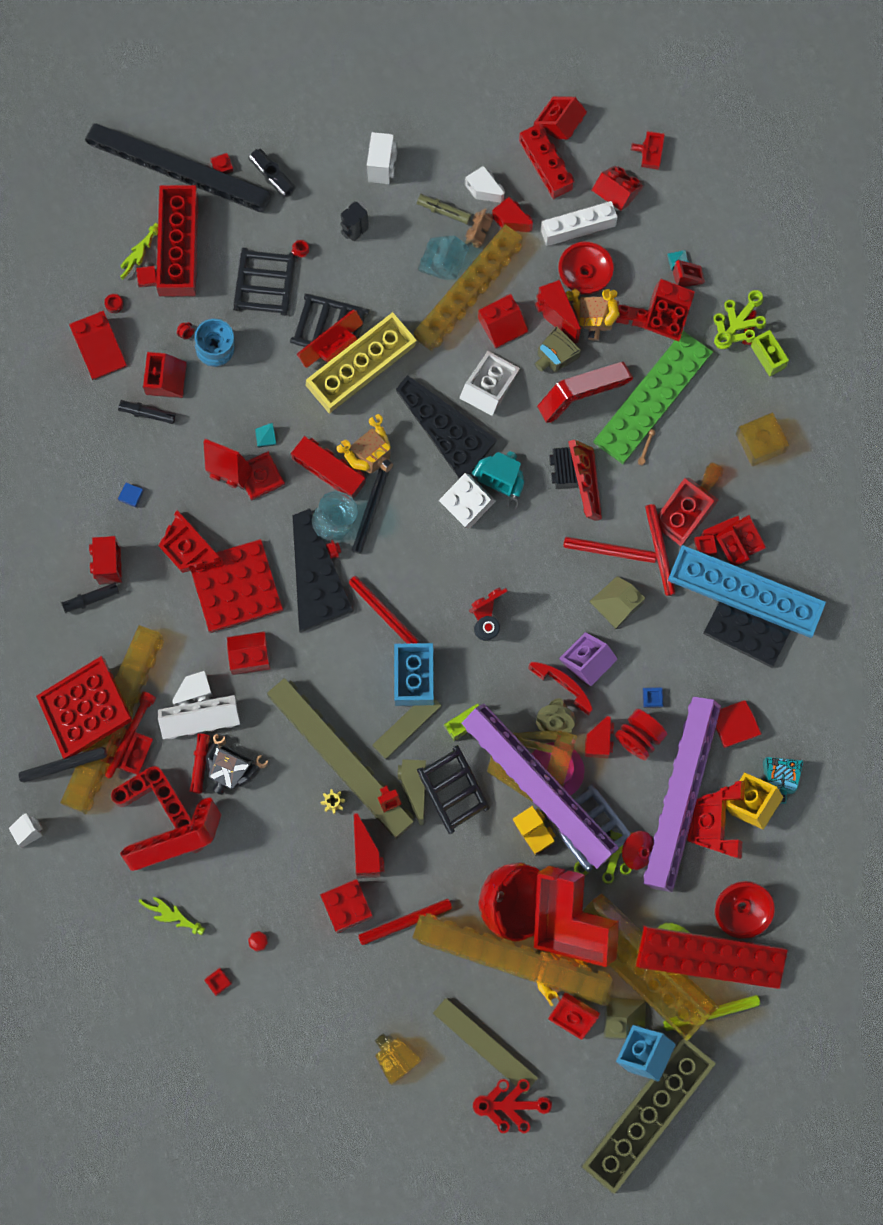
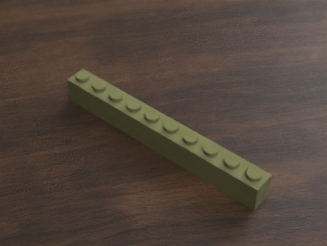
[267,678,414,840]

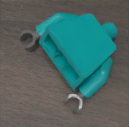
[472,451,524,510]

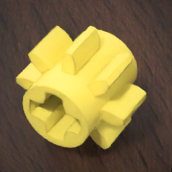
[321,789,345,815]

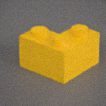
[513,806,556,856]

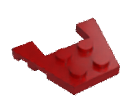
[687,781,745,859]

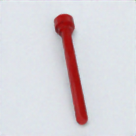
[105,691,156,778]

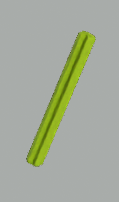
[663,995,760,1031]

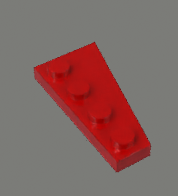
[568,439,602,521]

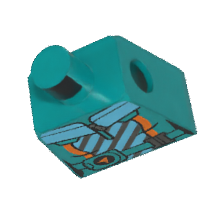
[763,757,803,804]

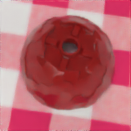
[478,862,540,942]

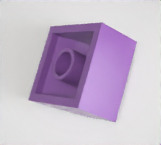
[559,632,617,686]

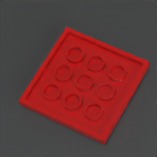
[191,539,283,633]
[36,656,133,759]

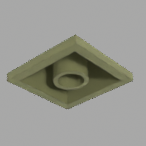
[589,576,645,629]
[604,997,646,1040]

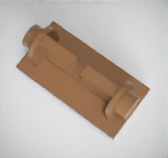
[465,208,493,248]

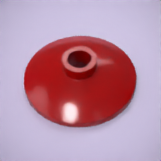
[622,831,654,870]

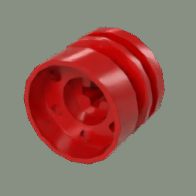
[615,709,668,761]

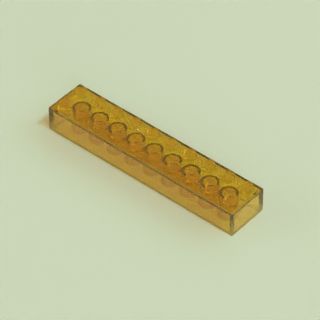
[412,913,615,1007]

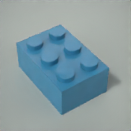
[394,643,434,706]

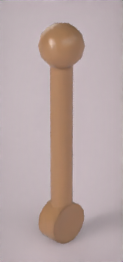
[638,429,656,466]

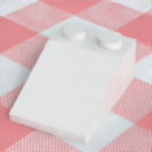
[460,351,520,416]

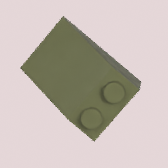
[398,759,426,825]

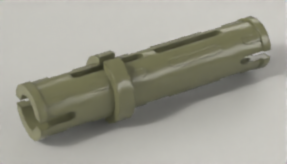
[417,194,471,225]

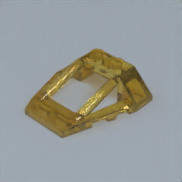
[487,731,578,802]

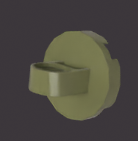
[536,698,576,737]

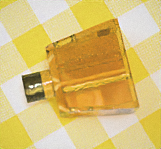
[375,1033,421,1085]

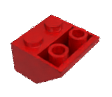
[591,166,644,211]
[143,352,187,398]

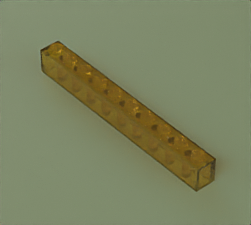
[60,625,164,815]

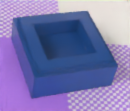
[118,483,144,508]
[642,688,663,708]

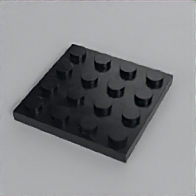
[703,602,791,668]

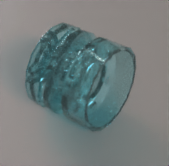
[312,491,358,541]

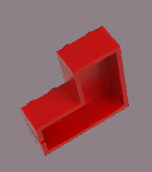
[534,866,619,967]

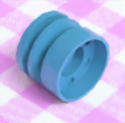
[195,319,234,367]

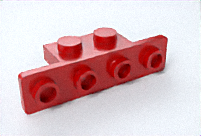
[297,310,363,368]

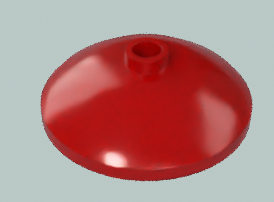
[558,242,614,294]
[714,881,775,938]

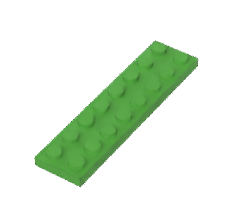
[593,331,713,464]

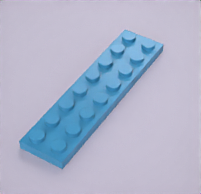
[668,545,826,638]

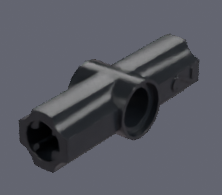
[249,148,296,198]

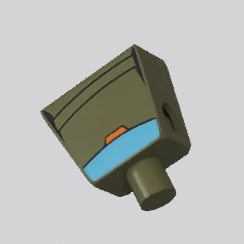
[535,326,581,372]

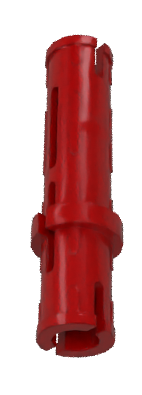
[190,734,210,794]

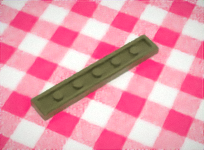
[433,998,538,1094]

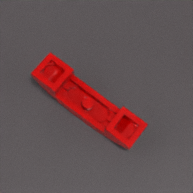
[528,662,593,716]

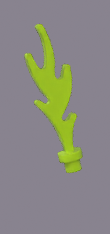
[120,223,158,280]
[139,897,205,935]

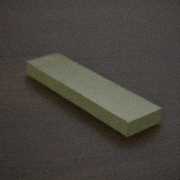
[372,698,442,760]

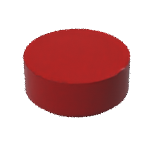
[104,294,124,313]

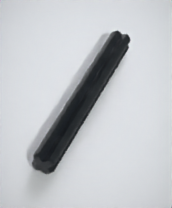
[352,468,389,554]
[18,747,108,782]

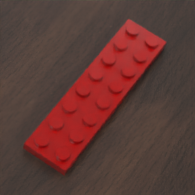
[636,926,788,989]

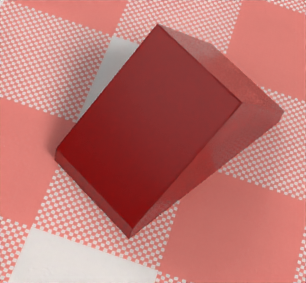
[673,260,705,287]

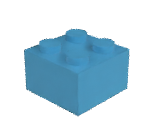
[616,1025,676,1081]

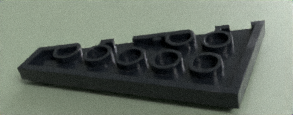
[292,508,353,633]

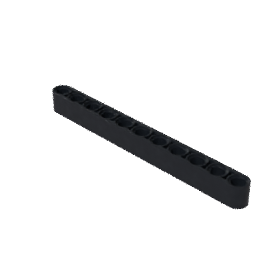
[85,123,272,213]

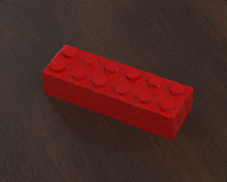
[156,185,198,296]

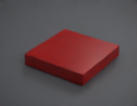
[244,451,285,501]
[548,992,601,1040]

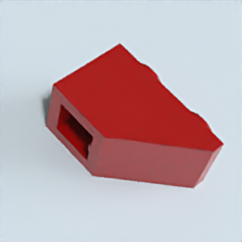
[492,197,533,232]
[585,716,614,758]

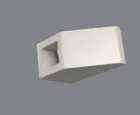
[465,166,505,203]
[172,671,213,706]
[9,813,43,848]

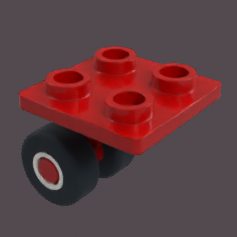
[469,587,508,641]

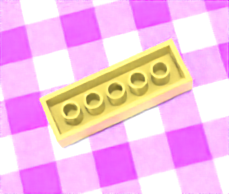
[306,312,417,414]

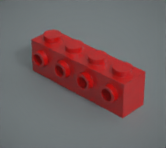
[519,123,574,199]

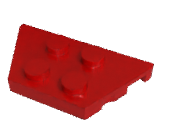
[158,510,222,573]

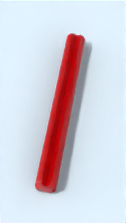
[645,504,675,596]
[563,537,657,563]
[349,576,419,644]
[358,899,452,945]

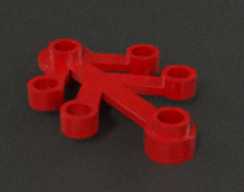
[473,1078,552,1133]

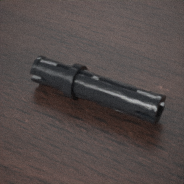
[118,399,176,425]
[61,582,120,614]

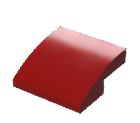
[716,515,766,566]
[715,700,761,748]
[102,728,153,775]

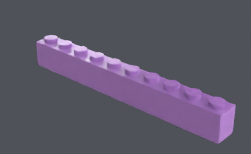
[644,697,721,893]
[462,703,619,869]

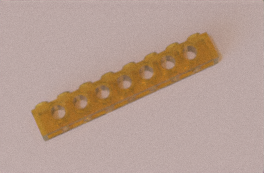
[414,224,523,351]

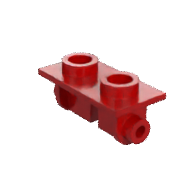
[615,304,648,328]

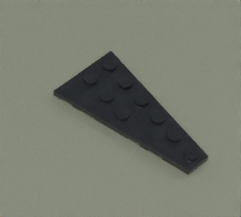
[396,375,497,479]

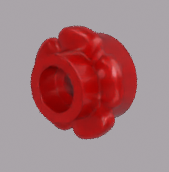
[292,240,310,258]
[177,322,194,340]
[326,540,341,558]

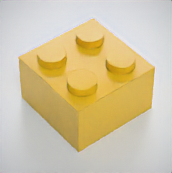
[726,772,783,830]

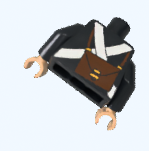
[206,734,268,795]

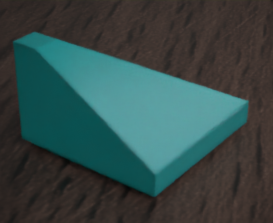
[667,250,688,271]
[255,423,276,447]

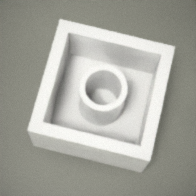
[367,132,397,184]
[439,473,496,528]

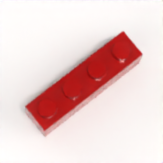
[291,436,366,501]

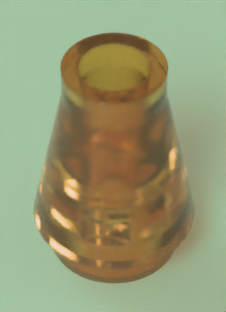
[700,462,724,492]

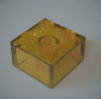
[736,412,789,466]

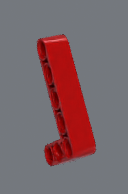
[537,362,633,423]
[111,766,204,853]
[120,798,221,871]

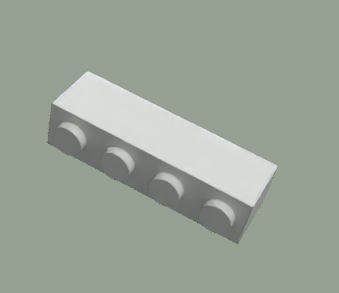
[541,201,617,246]
[158,695,240,739]

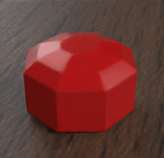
[248,931,268,952]

